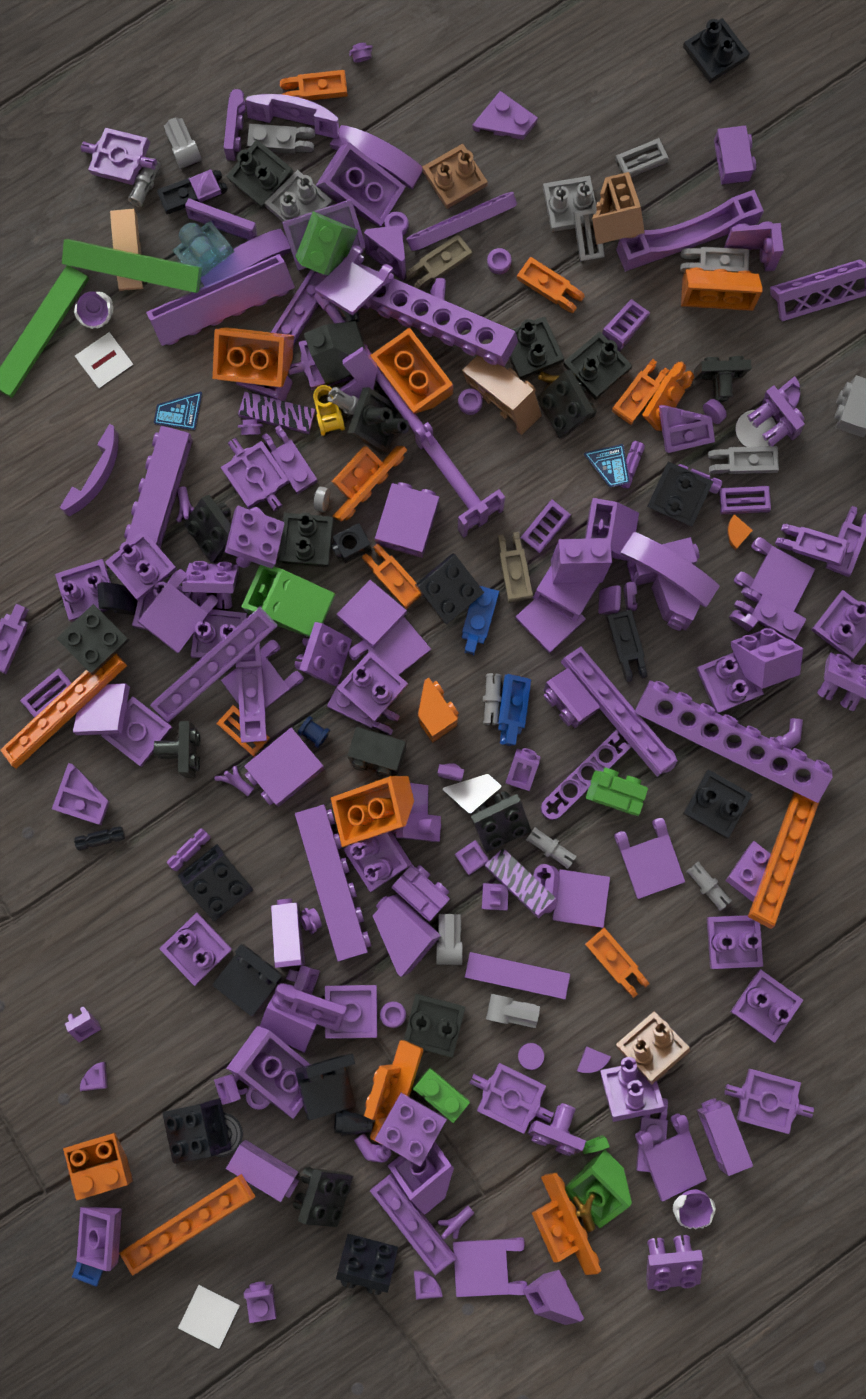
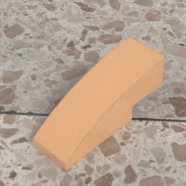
[110,209,143,291]

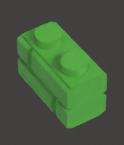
[586,767,648,816]
[413,1067,470,1123]

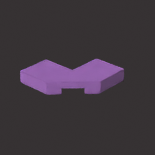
[340,347,377,399]

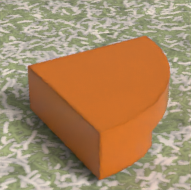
[728,515,753,550]

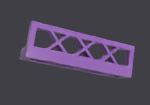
[770,260,866,321]

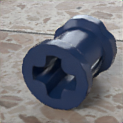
[297,716,330,749]

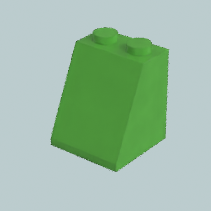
[295,211,358,275]

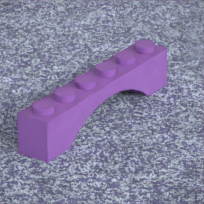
[616,190,764,272]

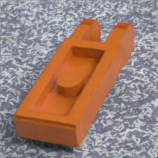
[280,70,348,101]
[516,257,585,313]
[612,359,670,425]
[642,362,694,431]
[362,543,422,609]
[584,928,650,998]

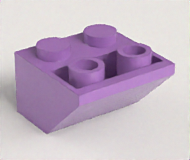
[585,498,639,561]
[731,628,803,689]
[543,668,600,729]

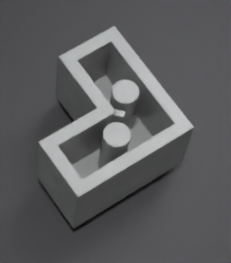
[834,375,866,437]

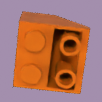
[418,678,459,743]
[63,1133,133,1201]

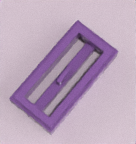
[719,486,771,514]
[20,668,71,718]

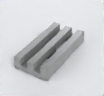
[615,138,669,177]
[573,208,605,261]

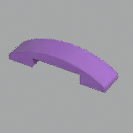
[246,94,339,139]
[330,125,423,190]
[201,229,291,287]
[60,424,119,516]
[620,532,720,608]
[236,642,267,743]

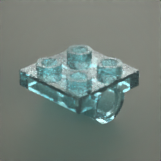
[173,221,235,277]

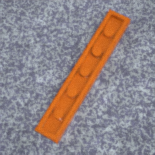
[0,653,127,769]
[748,792,820,929]
[119,1174,256,1276]

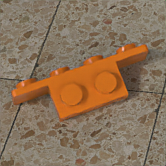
[331,446,407,521]
[364,1040,423,1144]
[532,1173,601,1275]

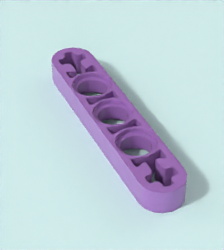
[407,192,517,251]
[541,730,631,820]

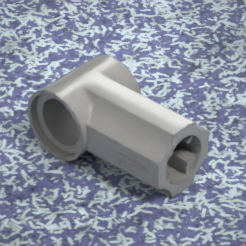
[164,117,202,169]
[436,914,462,965]
[486,994,540,1028]

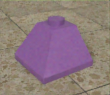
[388,1142,454,1215]

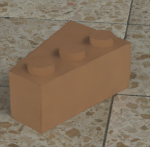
[592,172,645,244]
[462,355,542,435]

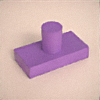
[396,812,441,842]

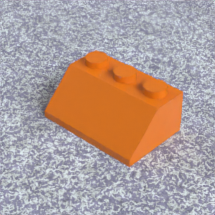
[681,267,762,311]
[212,327,294,387]
[370,328,453,414]
[331,776,414,847]

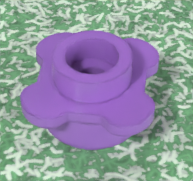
[349,43,373,62]
[238,419,263,435]
[300,908,322,934]

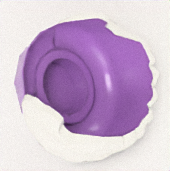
[74,292,113,329]
[673,1189,716,1229]

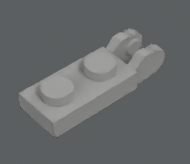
[247,124,315,154]
[680,247,749,273]
[708,446,779,474]

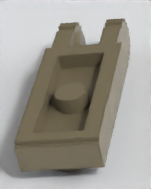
[405,234,473,290]
[498,532,533,603]

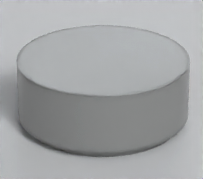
[314,486,330,512]

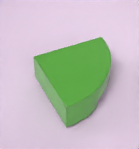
[582,1135,610,1154]

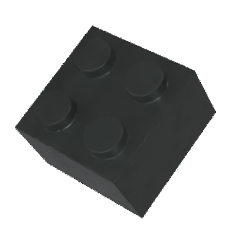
[347,727,406,778]

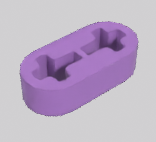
[533,864,559,914]

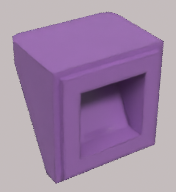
[598,585,621,615]

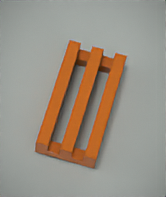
[216,705,271,757]

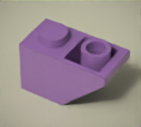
[523,1270,584,1325]

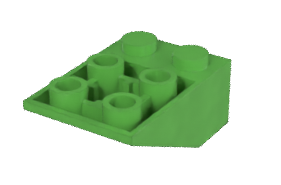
[242,565,336,637]

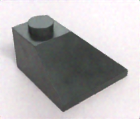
[304,321,367,385]

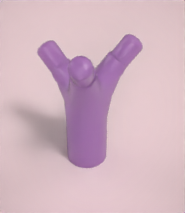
[176,487,194,522]
[214,766,254,796]
[438,1206,475,1239]

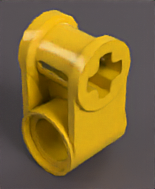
[313,385,345,436]

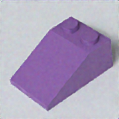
[316,142,406,227]
[226,1026,311,1119]

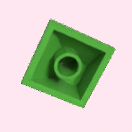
[565,1149,632,1228]

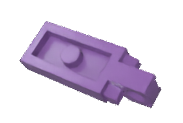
[0,604,29,674]

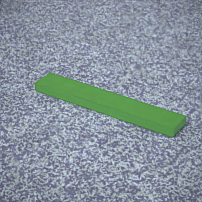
[62,239,202,293]
[0,265,89,398]

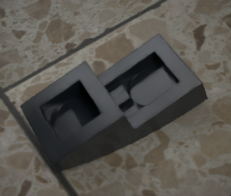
[97,582,137,615]

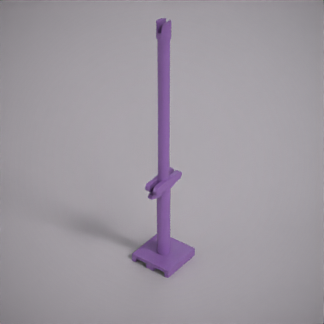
[314,293,505,538]

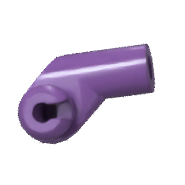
[776,718,803,749]
[354,1133,391,1163]

